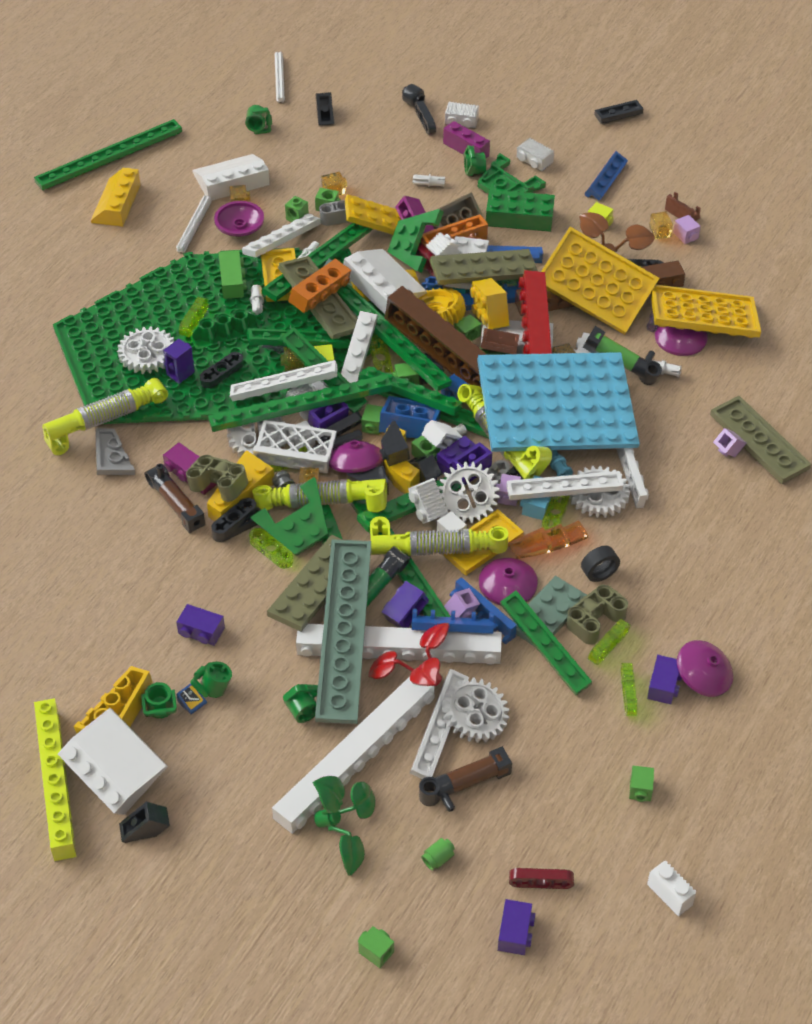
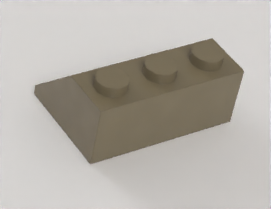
[433,192,483,229]

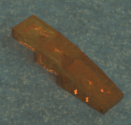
[508,520,588,559]

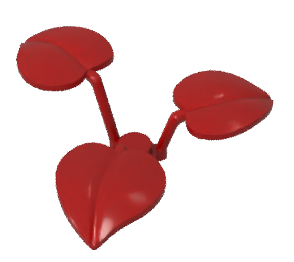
[368,623,450,687]

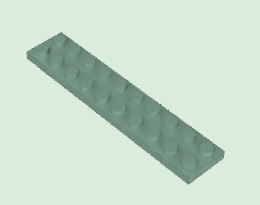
[315,539,372,724]

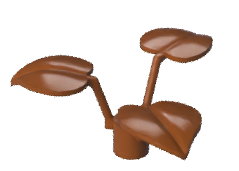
[579,212,655,252]

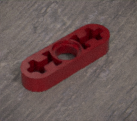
[509,868,574,889]

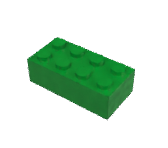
[486,190,555,232]

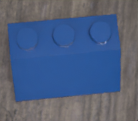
[379,396,441,439]

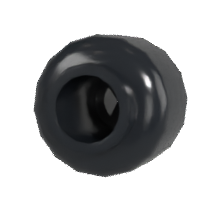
[402,84,425,107]

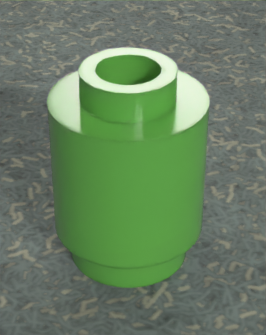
[421,838,455,870]

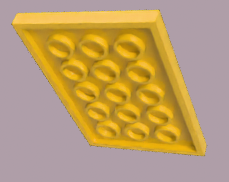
[541,227,659,335]
[651,285,761,338]

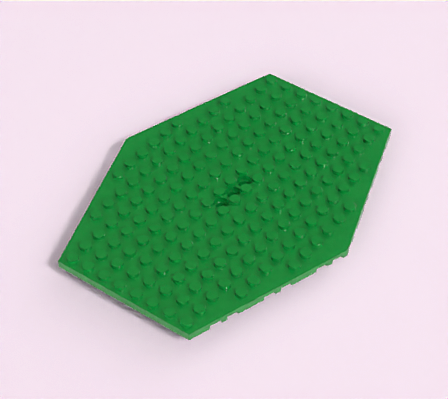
[52,248,387,424]

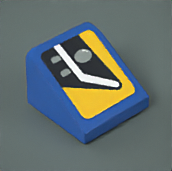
[177,683,207,715]

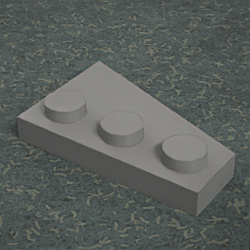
[95,428,135,475]

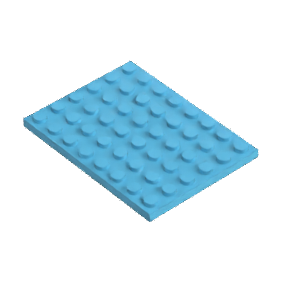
[477,352,640,452]

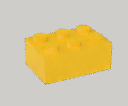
[470,278,510,329]

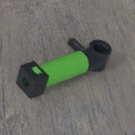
[582,326,662,385]

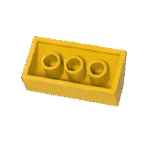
[91,168,141,227]

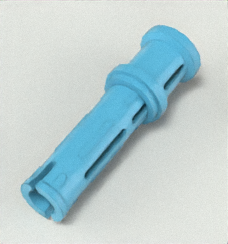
[550,450,573,476]

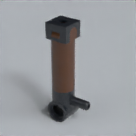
[144,463,206,534]
[419,746,512,812]

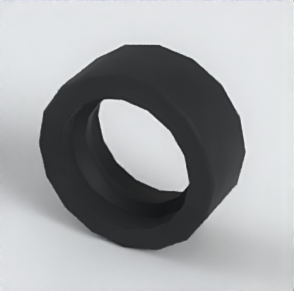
[581,545,620,582]

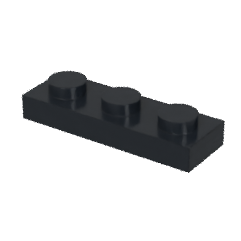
[594,100,644,124]

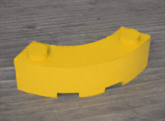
[383,425,420,494]

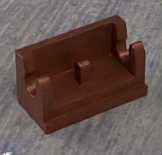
[665,192,701,221]
[481,328,520,354]

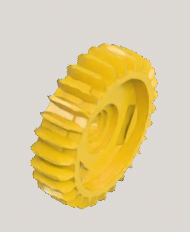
[418,288,466,325]

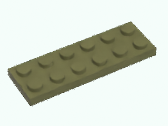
[430,249,538,285]
[278,256,357,339]
[710,396,812,484]
[267,535,343,632]

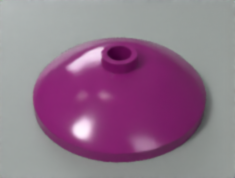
[214,201,264,237]
[655,326,708,356]
[329,441,383,473]
[479,558,538,606]
[677,640,733,697]

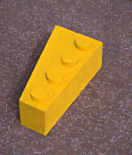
[207,450,274,522]
[73,666,153,734]

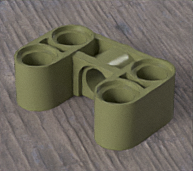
[186,455,248,502]
[566,584,628,644]

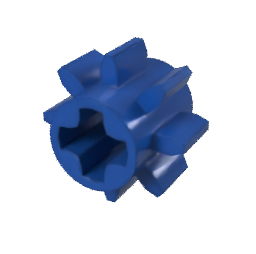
[421,276,443,291]

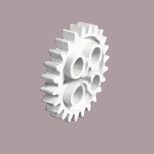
[117,327,174,374]
[227,417,287,457]
[438,462,500,524]
[568,466,630,518]
[442,677,509,743]

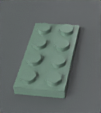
[512,575,587,647]

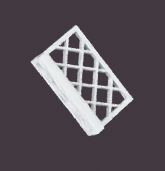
[253,420,337,473]

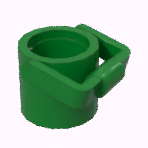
[245,105,273,134]
[463,145,486,176]
[190,661,232,698]
[141,682,177,719]
[283,684,318,723]

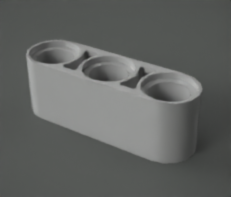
[319,197,363,226]

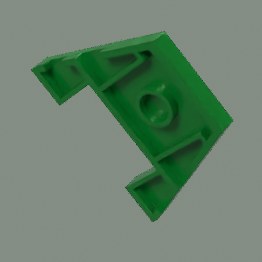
[477,153,546,194]
[387,209,444,273]
[251,477,329,556]

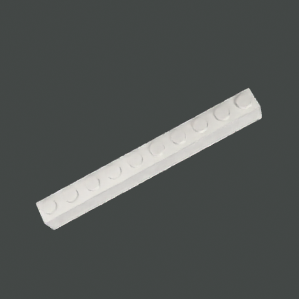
[296,624,502,664]
[272,677,435,834]

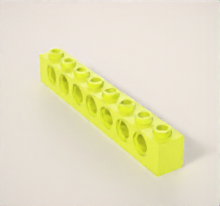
[34,698,77,861]

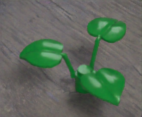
[312,776,375,876]

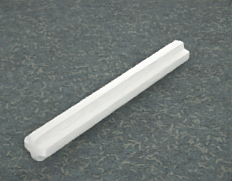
[275,52,285,103]
[176,195,212,253]

